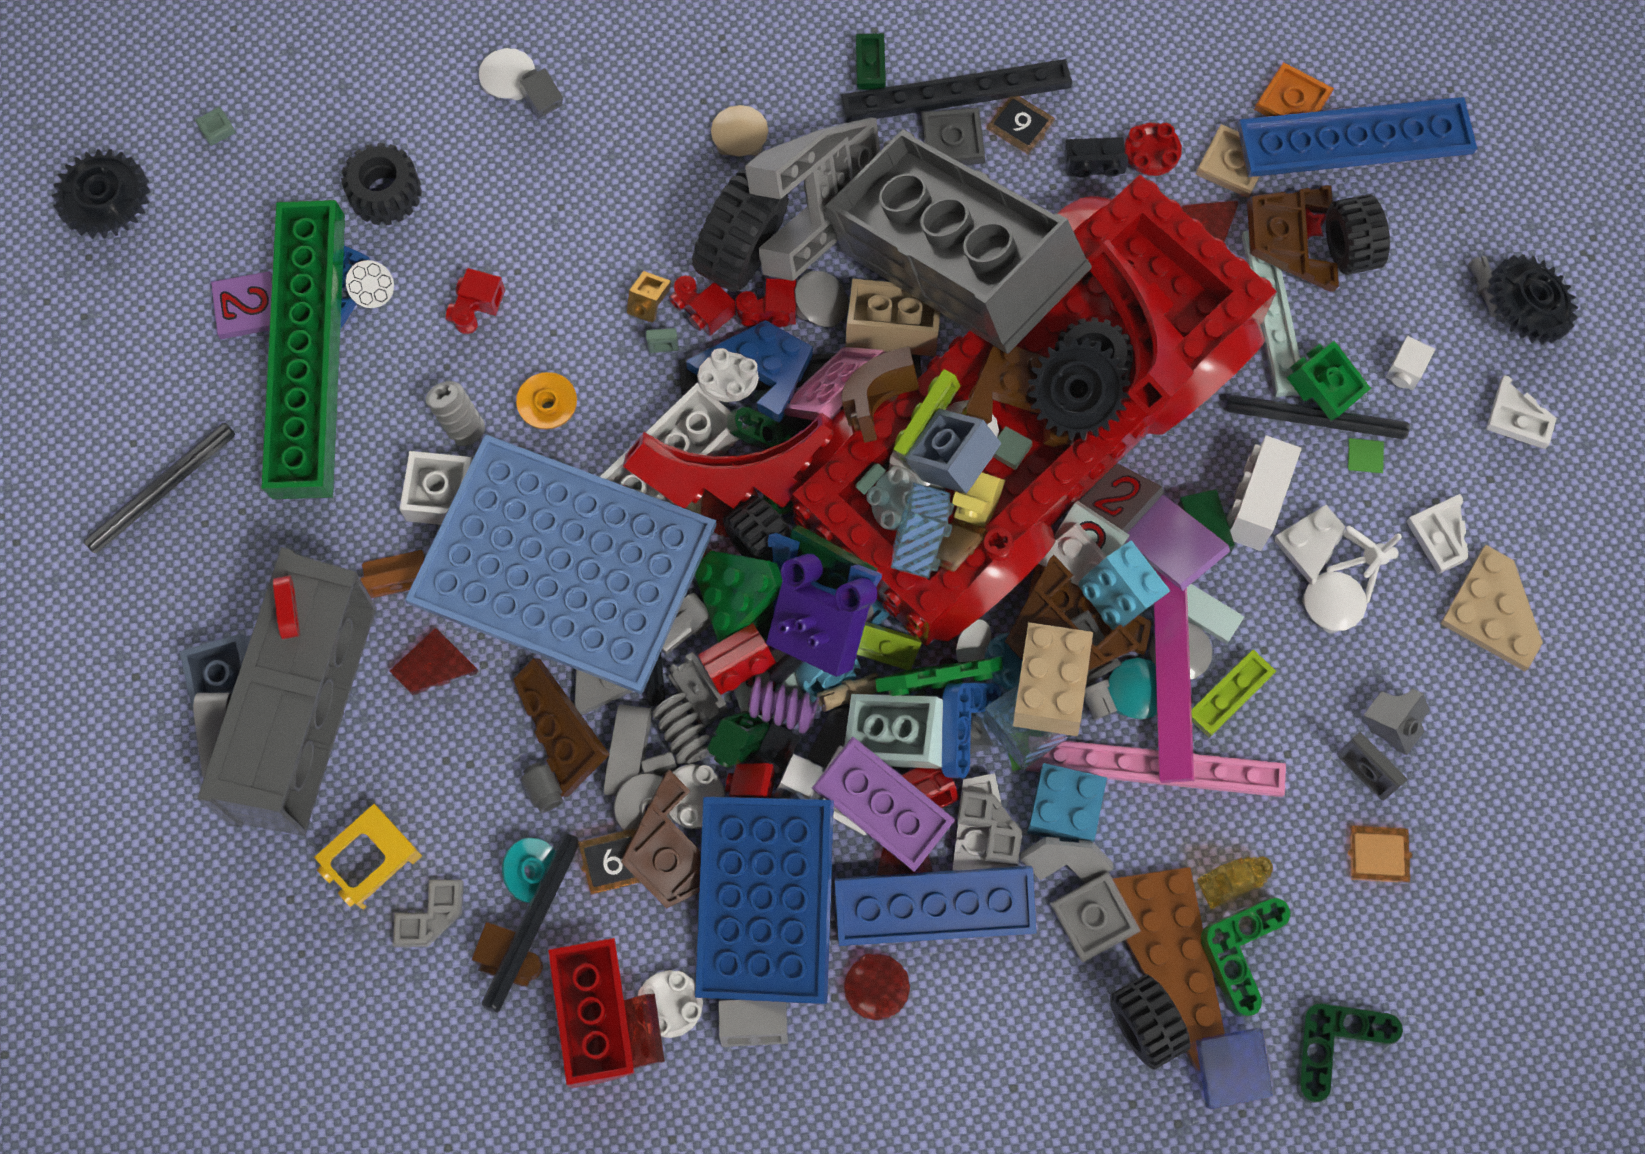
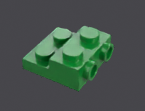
[1286,340,1371,421]

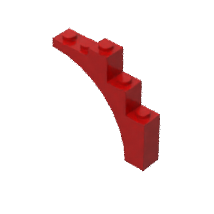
[1087,239,1194,417]
[623,413,833,509]

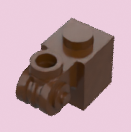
[472,922,543,988]

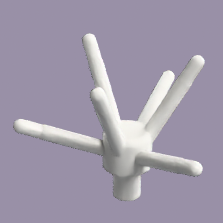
[1326,526,1402,604]

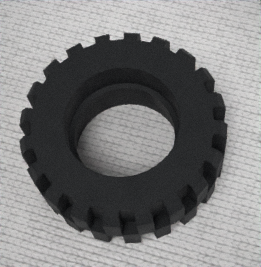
[692,170,789,291]

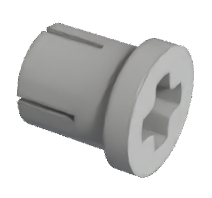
[1084,680,1117,720]

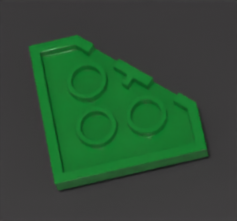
[695,551,782,642]
[875,657,1003,696]

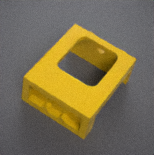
[314,804,422,910]

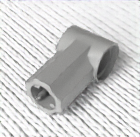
[662,593,712,655]

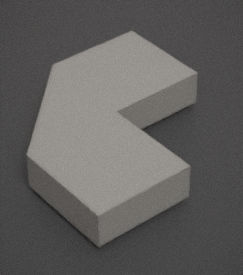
[957,790,1022,866]
[1020,837,1113,884]
[393,880,464,948]

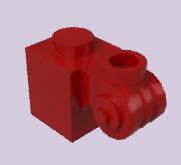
[446,268,506,334]
[669,275,736,336]
[736,279,796,327]

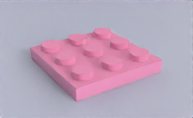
[784,347,885,420]

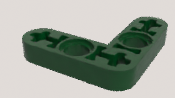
[726,407,801,515]
[1297,1003,1403,1103]

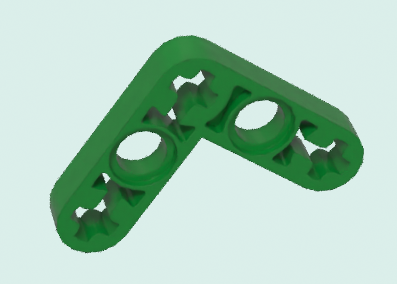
[1200,898,1290,1017]

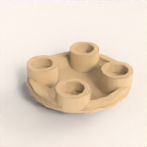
[711,105,768,157]

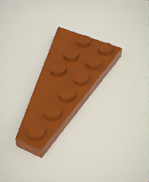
[1113,867,1231,1072]

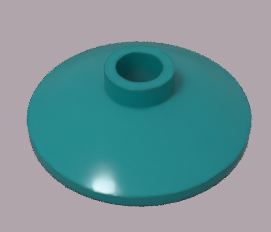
[502,838,555,904]

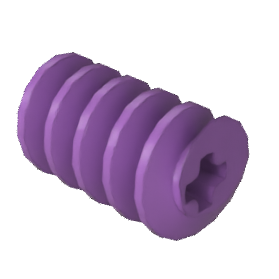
[748,677,819,734]

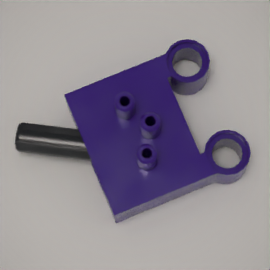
[766,554,877,685]

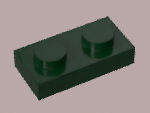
[856,33,886,90]

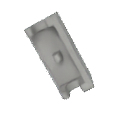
[668,652,728,727]
[719,1000,788,1047]

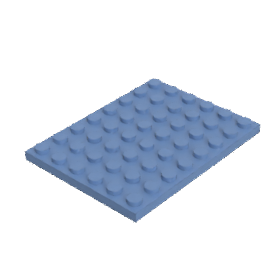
[405,434,717,695]

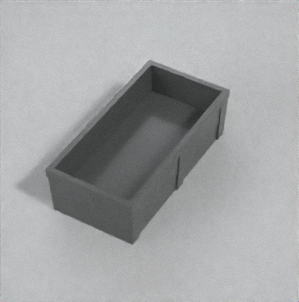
[825,129,1092,354]
[197,547,377,836]

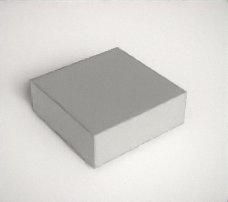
[641,752,677,776]

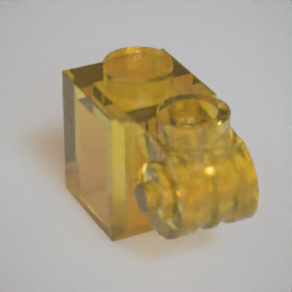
[1197,856,1273,910]

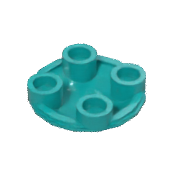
[1108,658,1158,720]

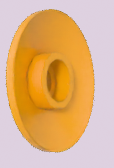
[516,372,577,430]

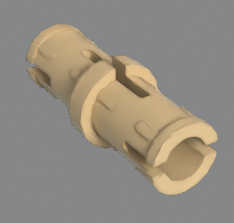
[817,673,880,712]

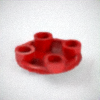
[1124,122,1182,176]

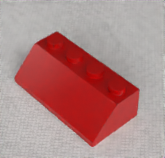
[548,938,635,1089]

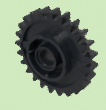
[52,149,151,239]
[1487,254,1578,345]
[1028,338,1131,440]

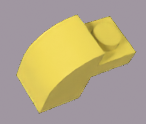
[952,472,1005,527]

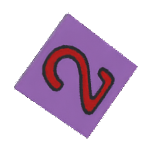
[211,271,272,339]

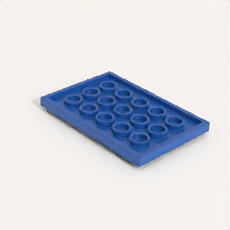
[695,797,834,1004]

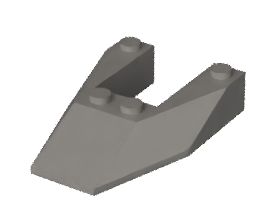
[745,118,880,281]

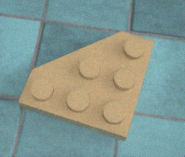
[1440,545,1543,672]

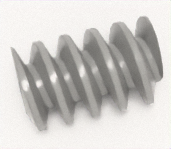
[426,381,485,446]
[652,693,711,764]

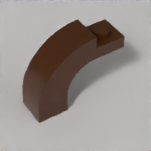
[841,346,919,443]

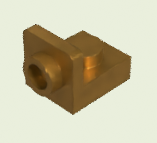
[627,271,671,323]

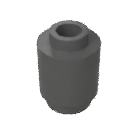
[520,763,563,813]

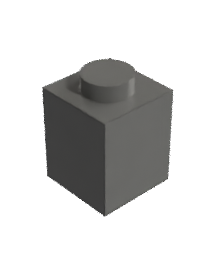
[519,68,563,120]

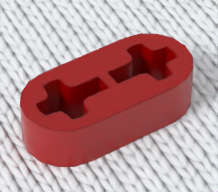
[273,576,300,639]

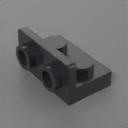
[1064,137,1128,178]

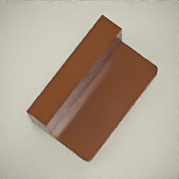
[360,550,425,599]

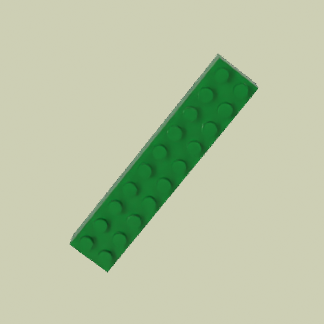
[261,200,345,500]

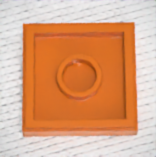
[1254,62,1334,117]

